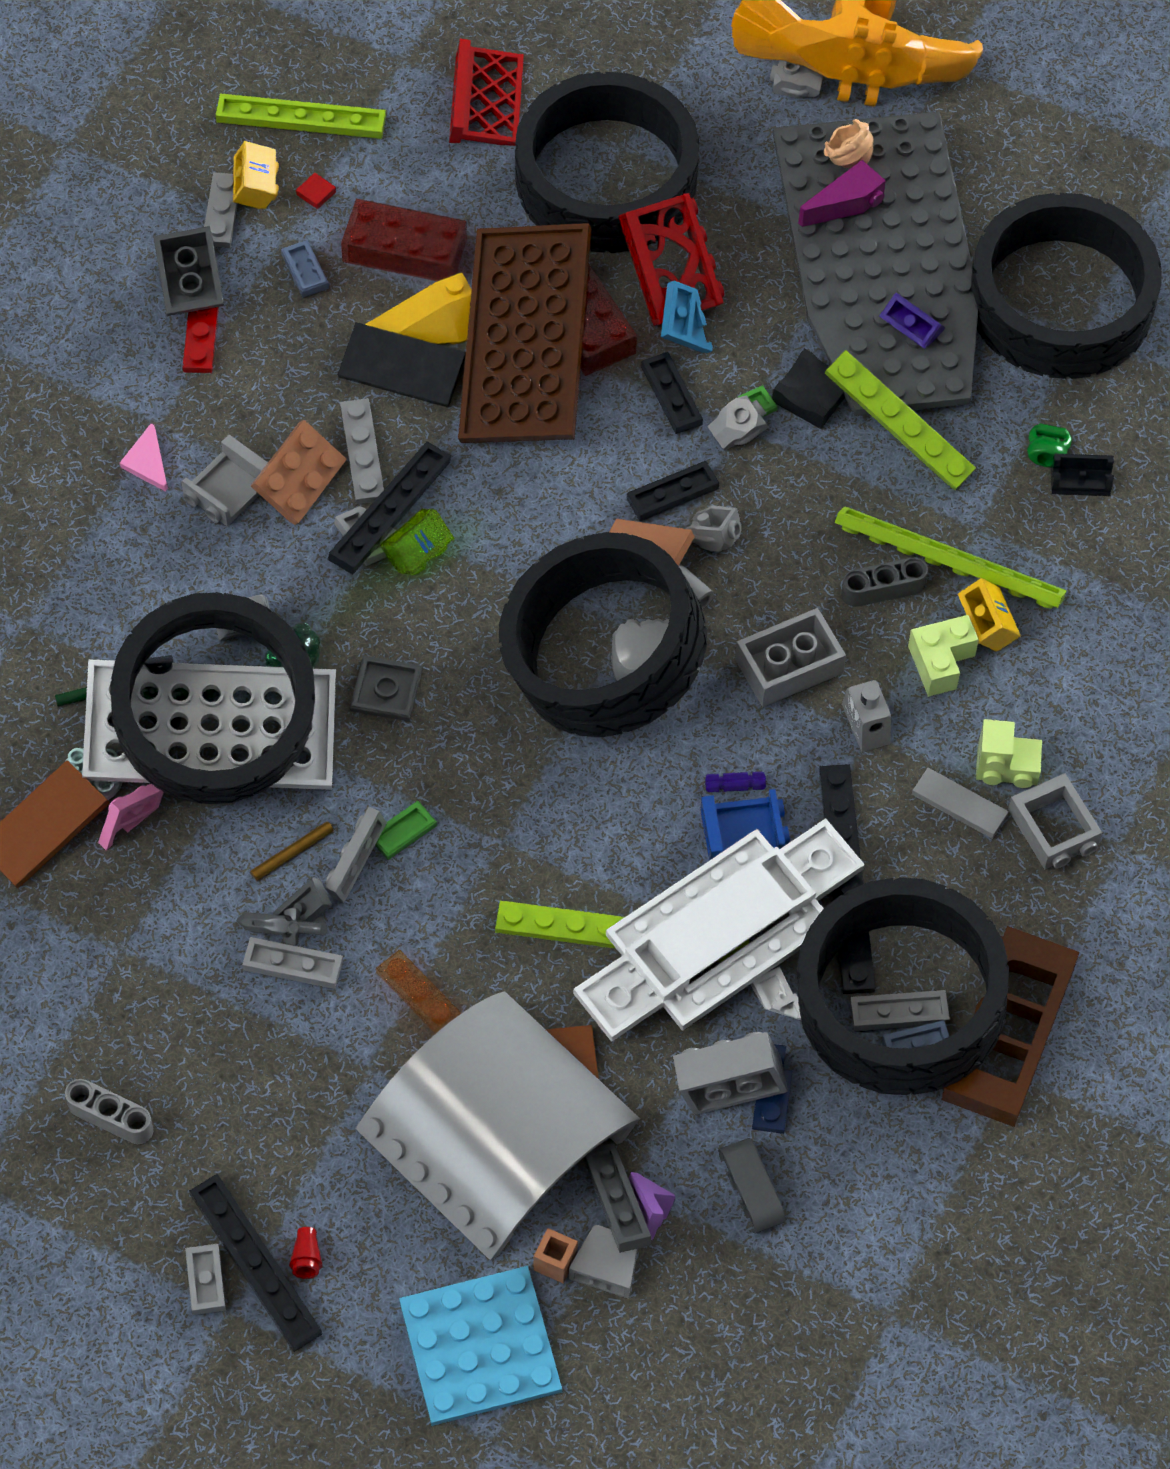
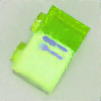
[380,509,455,575]

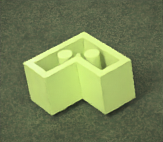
[908,615,979,697]
[976,719,1042,788]

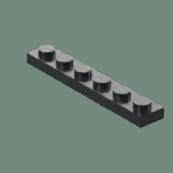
[328,441,451,575]
[189,1174,322,1352]

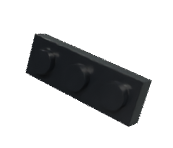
[641,352,703,434]
[627,460,719,521]

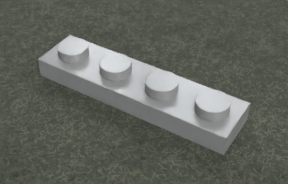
[340,398,384,504]

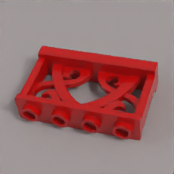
[618,193,725,326]

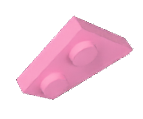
[98,784,164,850]

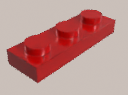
[182,307,219,373]

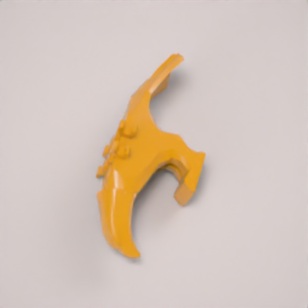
[731,0,983,107]

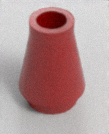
[289,1227,322,1279]

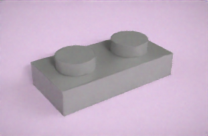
[185,1244,226,1315]

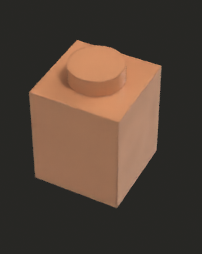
[533,1228,578,1284]

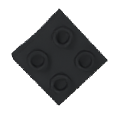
[772,348,845,429]

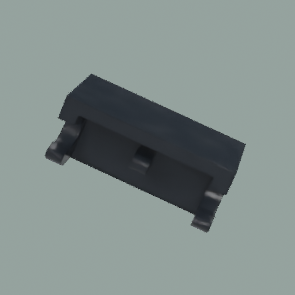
[1051,453,1114,496]

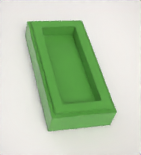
[375,801,437,860]

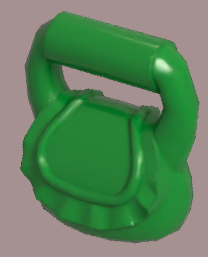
[1027,423,1072,468]

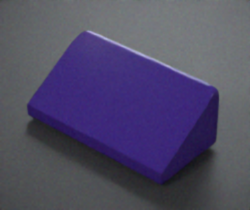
[879,293,945,349]

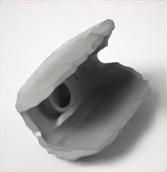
[611,618,700,684]

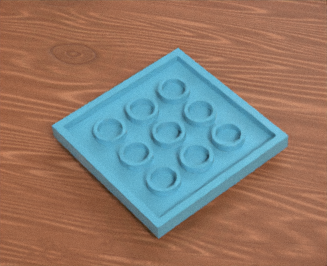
[399,1266,562,1426]

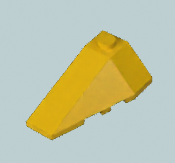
[365,272,472,344]

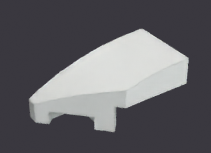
[751,966,801,1020]

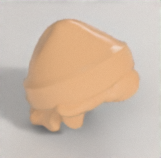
[824,119,873,168]

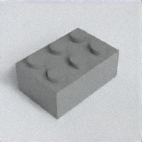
[735,608,846,708]
[673,1032,788,1115]

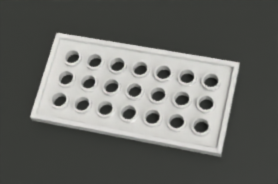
[82,659,336,790]

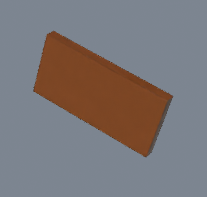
[0,760,110,889]

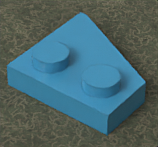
[661,281,713,353]

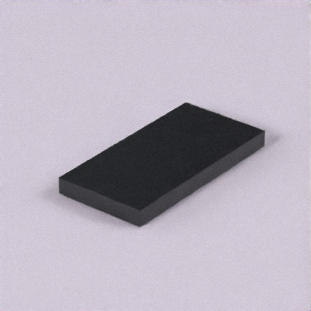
[337,322,466,408]

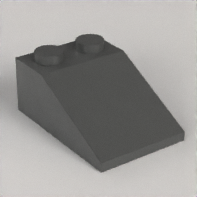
[153,226,224,316]

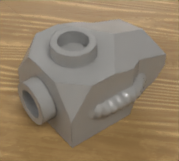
[770,60,825,99]
[707,395,769,450]
[686,505,741,552]

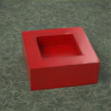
[296,173,336,210]

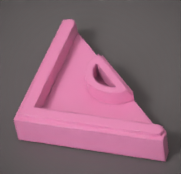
[120,424,168,492]

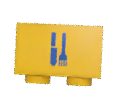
[233,141,279,209]
[958,578,1021,651]

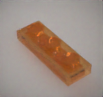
[375,949,461,1034]

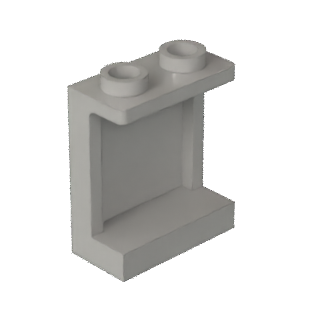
[181,435,268,527]

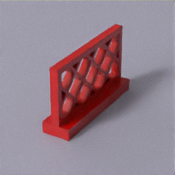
[449,38,524,146]

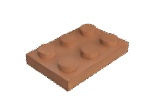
[251,420,347,525]

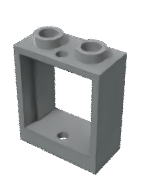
[1008,773,1102,870]

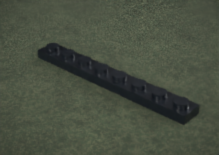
[819,764,876,994]

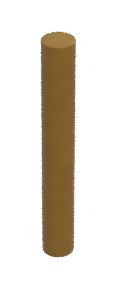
[250,821,334,881]

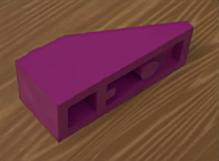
[798,160,886,227]

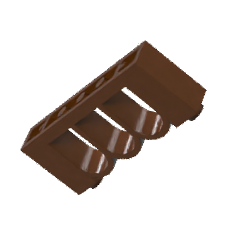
[941,926,1080,1127]

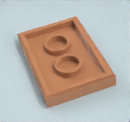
[609,519,695,566]

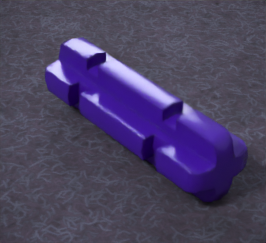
[705,771,766,792]

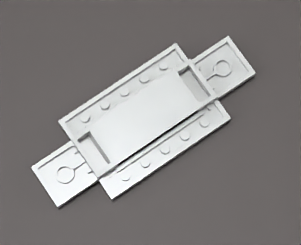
[573,818,865,1042]

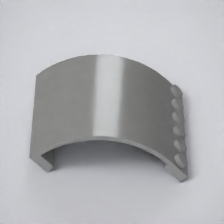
[355,991,640,1260]

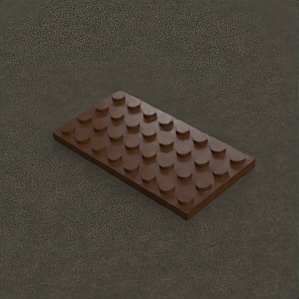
[458,223,591,443]

